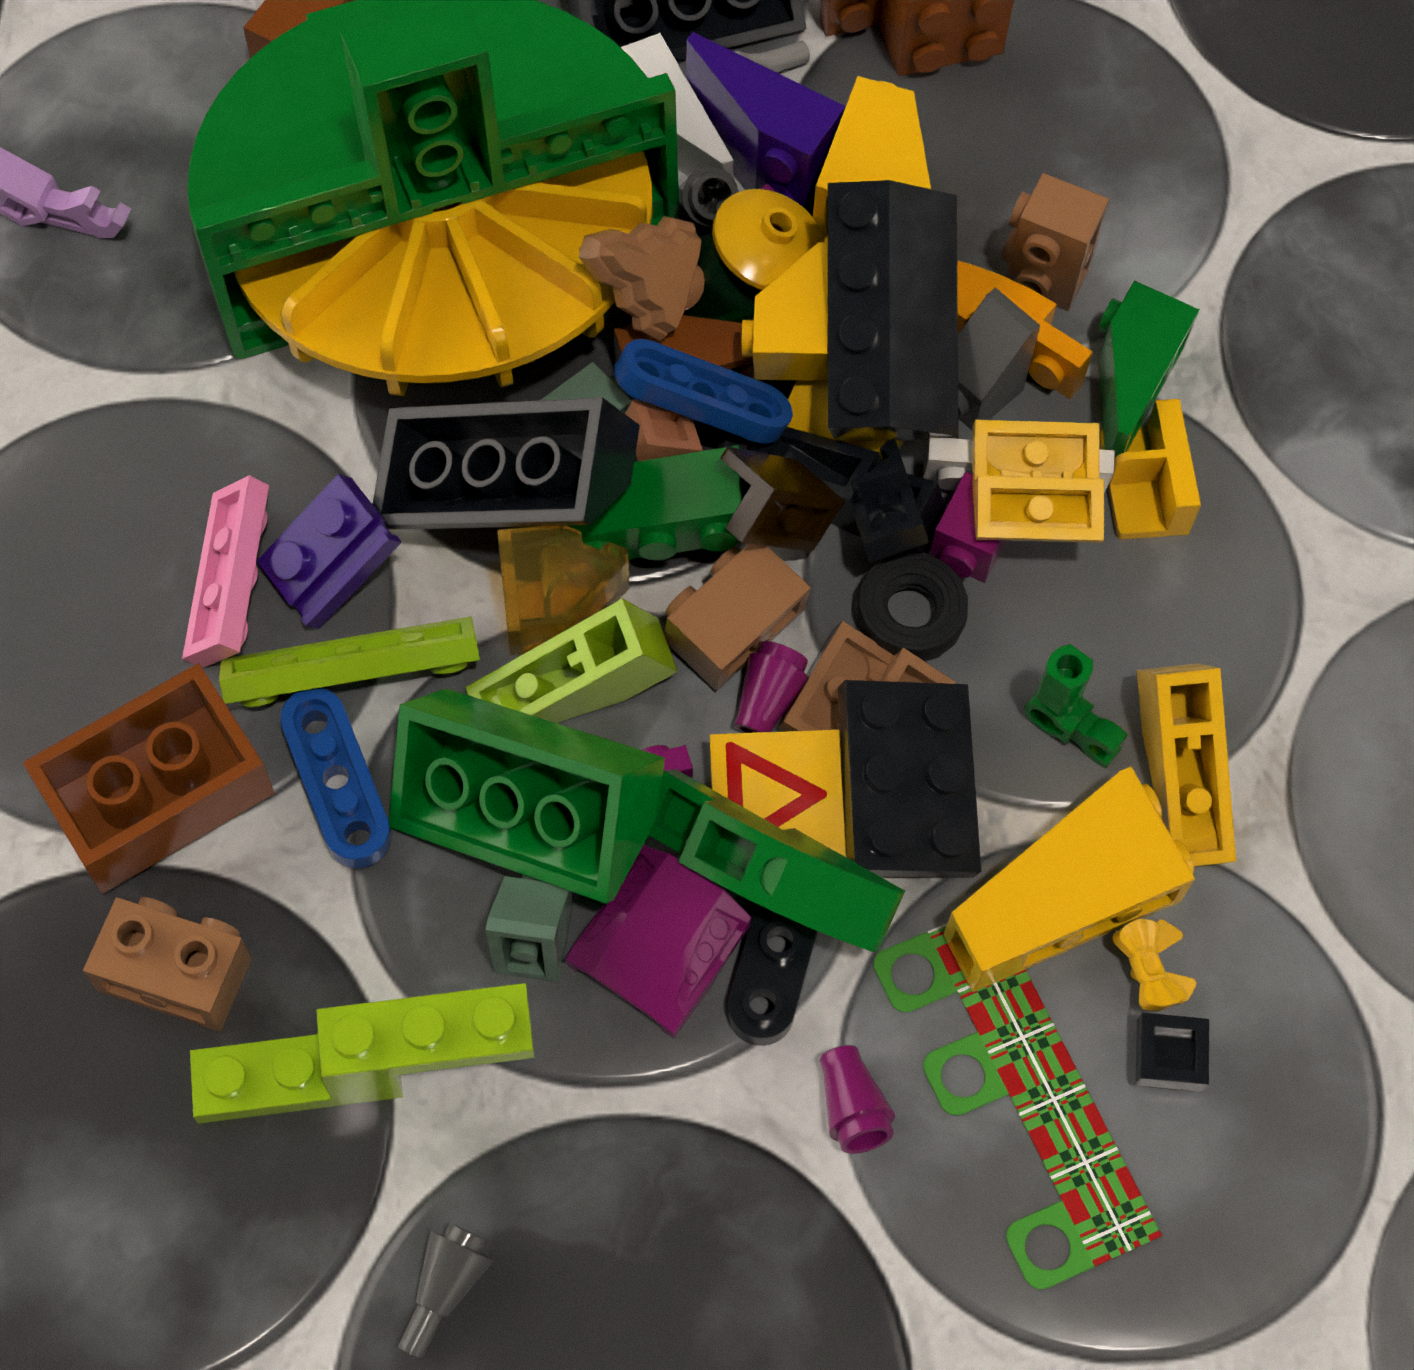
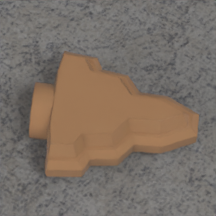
[579,217,705,341]

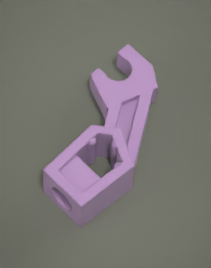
[0,147,132,238]

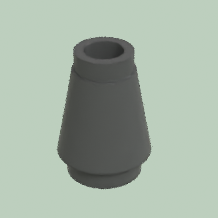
[679,166,739,226]

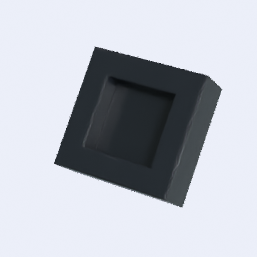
[1136,1012,1209,1092]

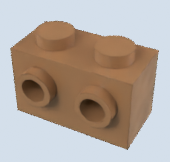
[1001,173,1110,312]
[664,544,811,692]
[83,897,252,1032]

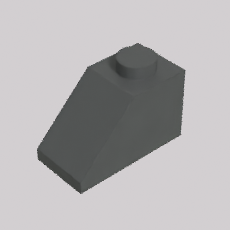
[958,287,1040,430]

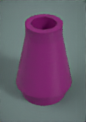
[734,641,808,733]
[819,1045,895,1154]

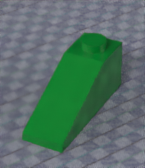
[1098,280,1200,459]

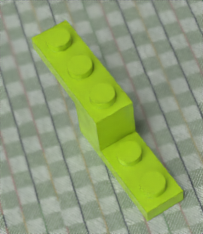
[190,983,535,1124]

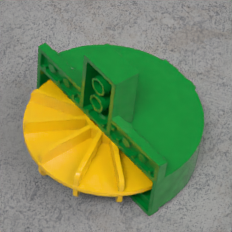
[187,0,680,396]

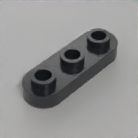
[728,903,818,1046]

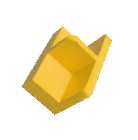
[1099,399,1201,540]

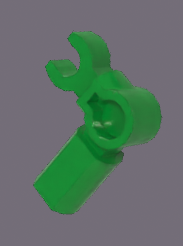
[1024,644,1128,768]

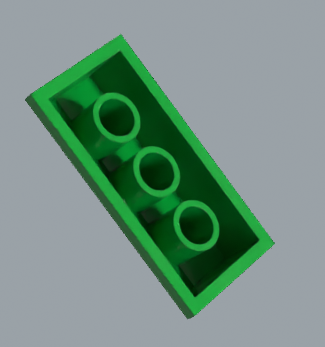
[389,688,665,904]

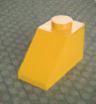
[742,242,828,381]

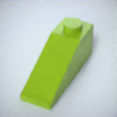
[465,598,678,723]

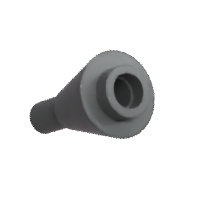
[397,1223,494,1359]

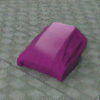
[565,845,751,1039]

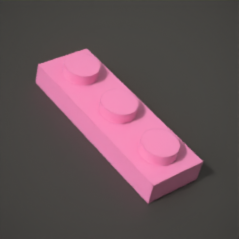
[182,475,269,668]

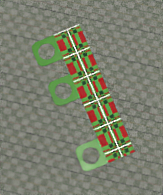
[874,923,1162,1289]

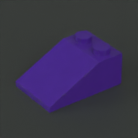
[686,32,845,215]

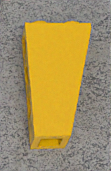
[943,766,1195,992]

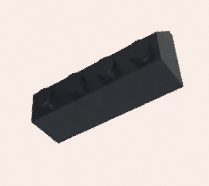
[567,0,807,60]
[828,180,959,442]
[372,397,640,530]

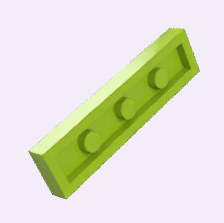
[219,616,480,707]

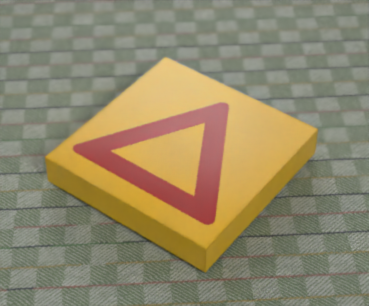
[709,730,846,857]

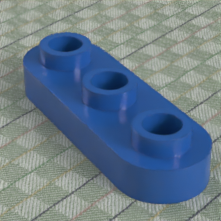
[614,339,793,443]
[280,688,392,868]

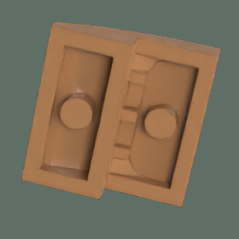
[776,620,955,765]

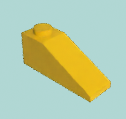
[1137,663,1237,866]

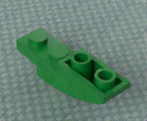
[649,769,905,952]

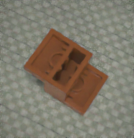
[819,0,1014,76]

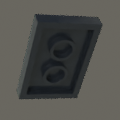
[838,680,982,878]

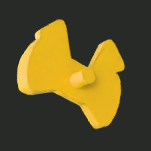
[1112,919,1197,1012]

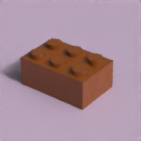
[22,663,275,894]

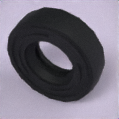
[856,552,968,661]

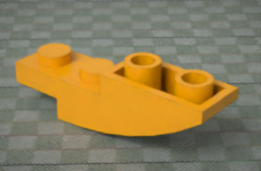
[958,261,1093,399]

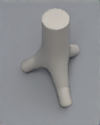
[734,41,810,73]

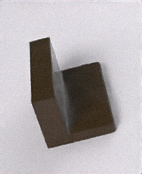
[720,447,845,552]

